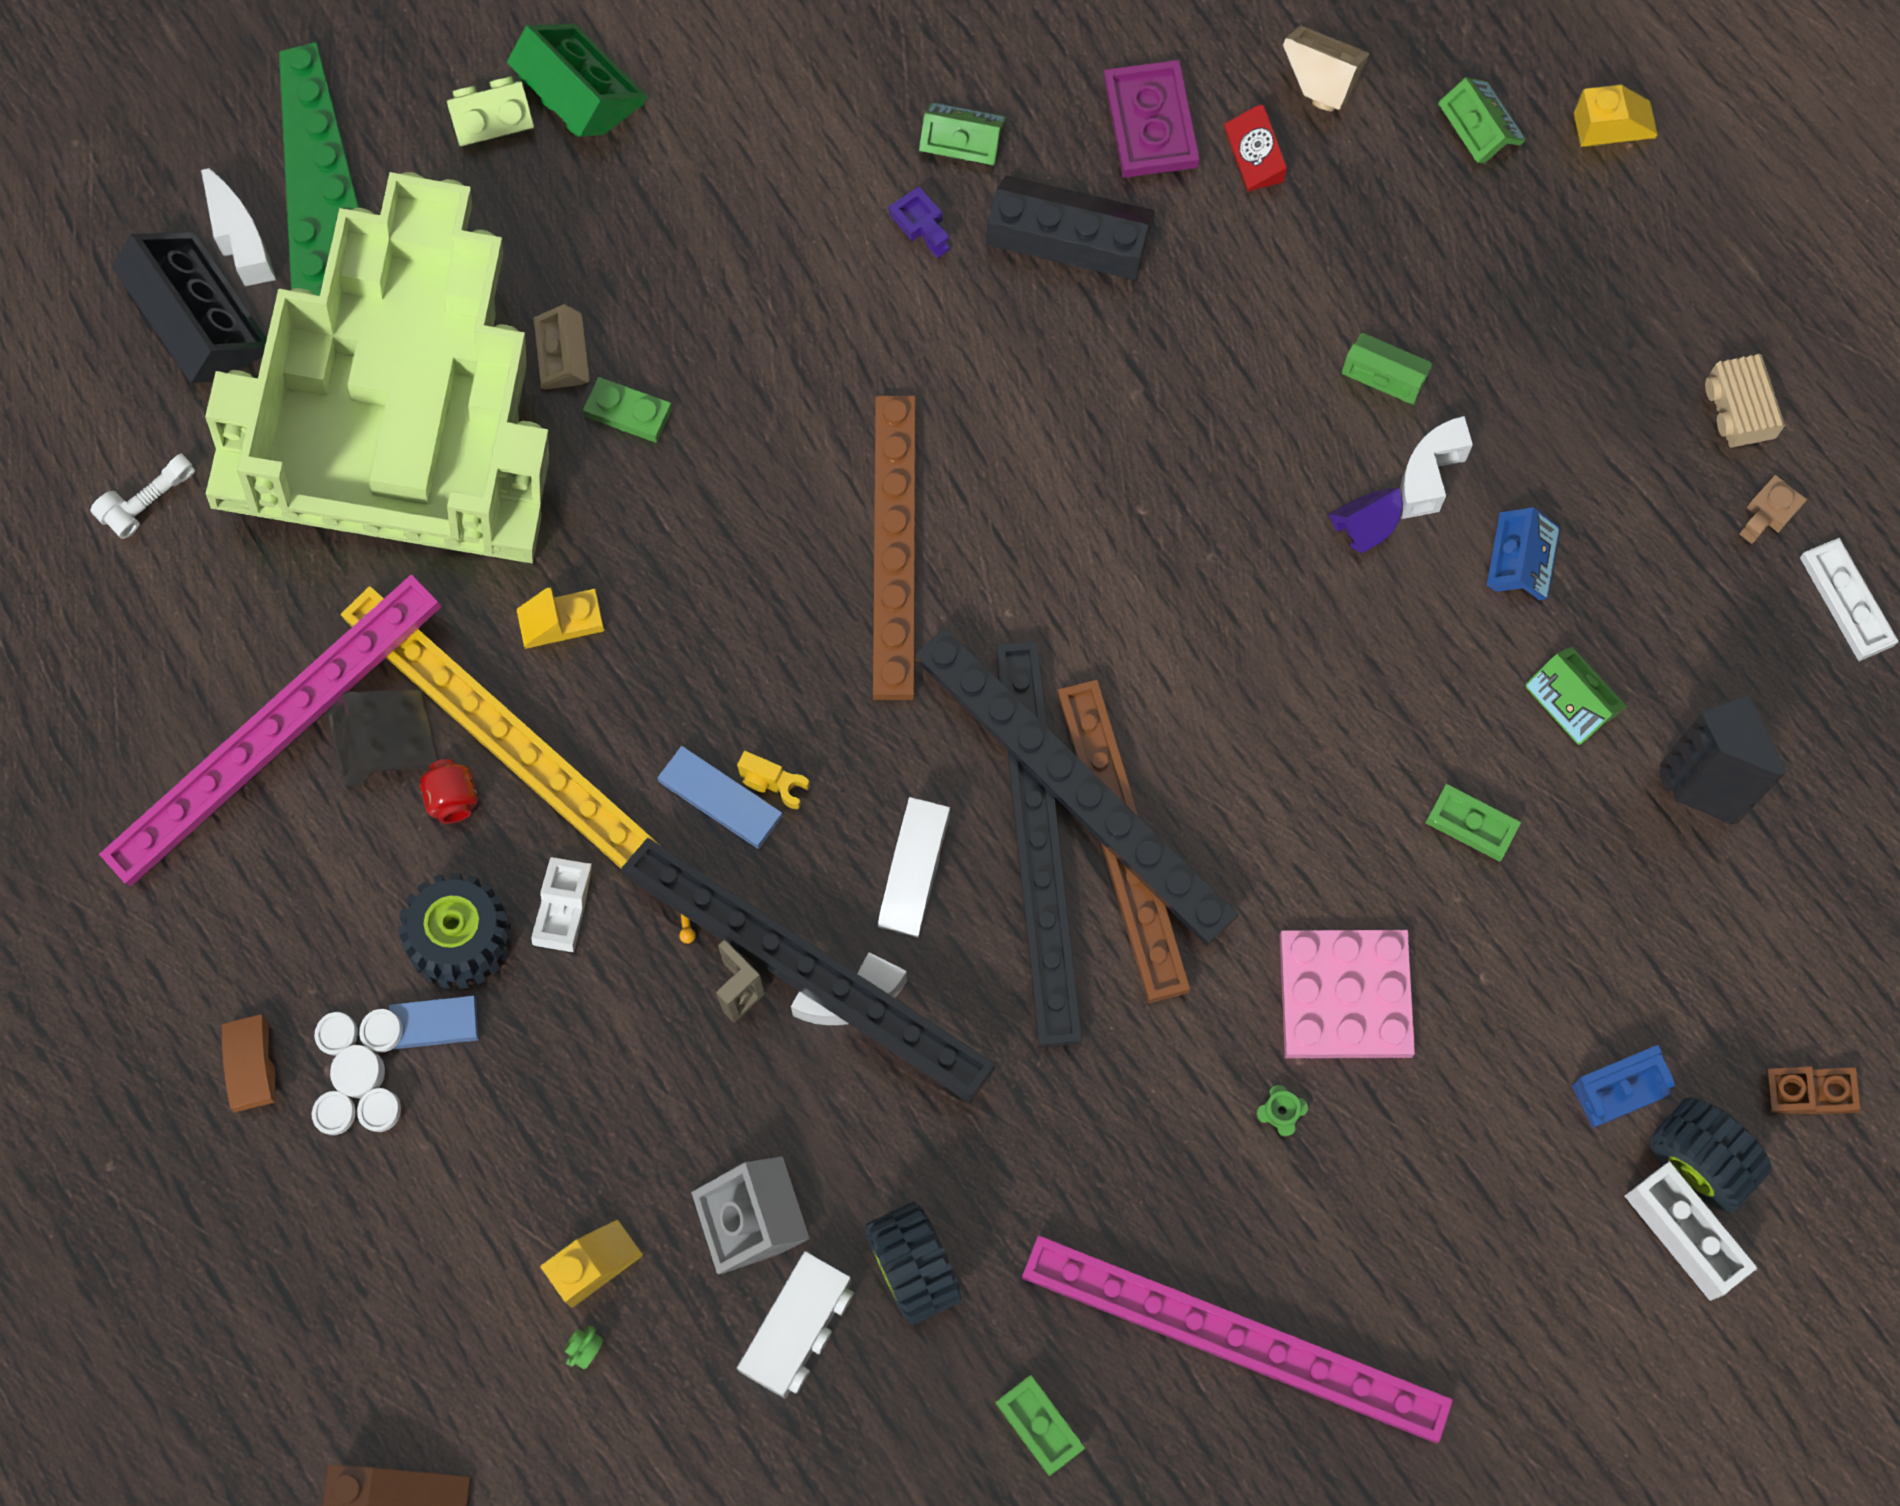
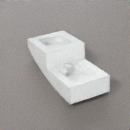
[531,857,592,952]

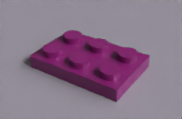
[1103,60,1199,178]

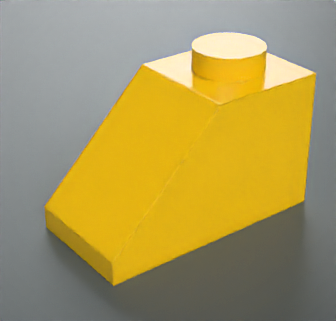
[1574,85,1658,147]
[540,1219,643,1308]

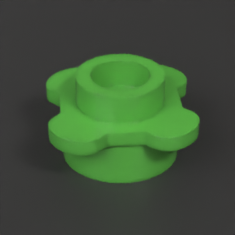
[1257,1085,1308,1136]
[564,1325,603,1369]

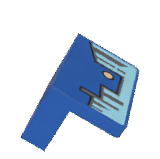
[1487,507,1560,600]

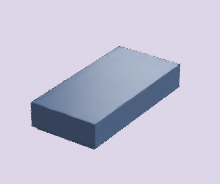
[389,996,479,1049]

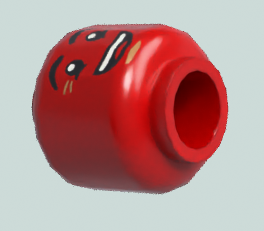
[419,759,478,824]

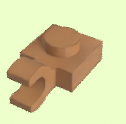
[1740,475,1807,544]

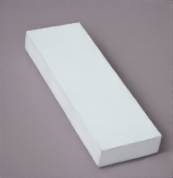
[1800,538,1899,661]

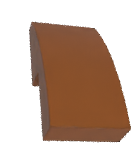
[222,1014,275,1113]
[1767,1067,1861,1114]

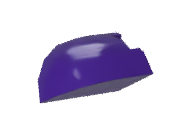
[1328,488,1402,553]

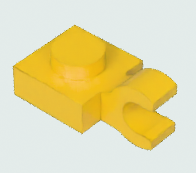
[737,750,810,809]

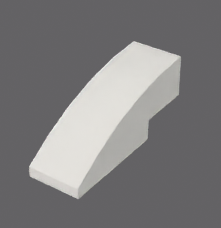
[201,169,276,286]
[878,797,950,938]

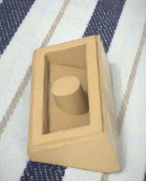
[534,304,589,390]

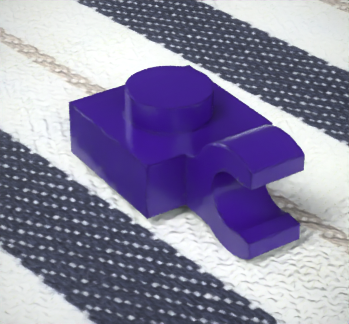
[888,187,950,258]

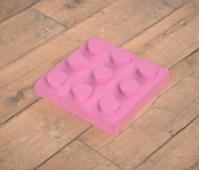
[1280,930,1415,1058]

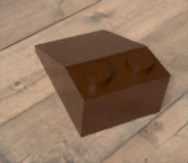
[322,1465,471,1506]

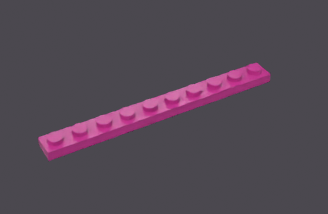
[99,574,442,887]
[1022,1236,1453,1443]

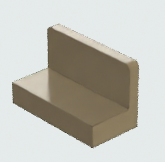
[716,940,765,1023]

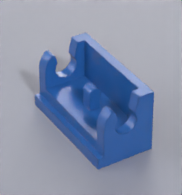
[1572,1045,1675,1128]

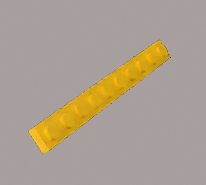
[341,586,661,869]

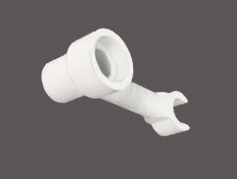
[91,453,196,539]

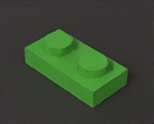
[583,377,673,443]
[1425,784,1521,862]
[995,1375,1085,1477]

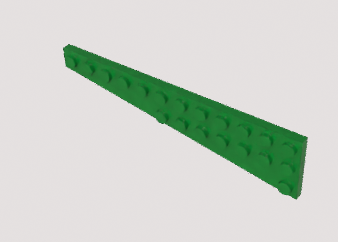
[279,42,359,296]

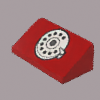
[1224,105,1286,192]

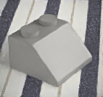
[691,1156,810,1275]

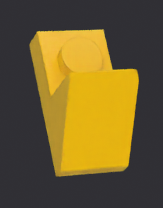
[516,587,604,649]

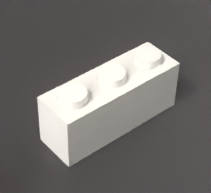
[1624,1161,1757,1301]
[737,1252,854,1399]

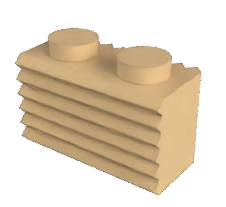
[1705,354,1785,448]

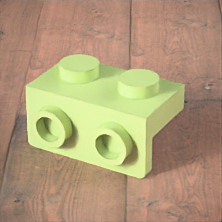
[447,77,534,146]

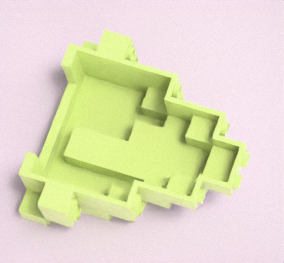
[205,172,549,564]

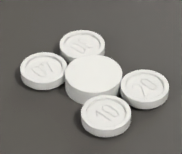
[312,1009,403,1135]

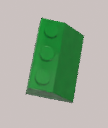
[507,24,648,137]

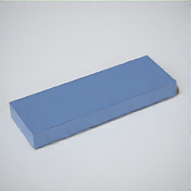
[657,746,783,849]

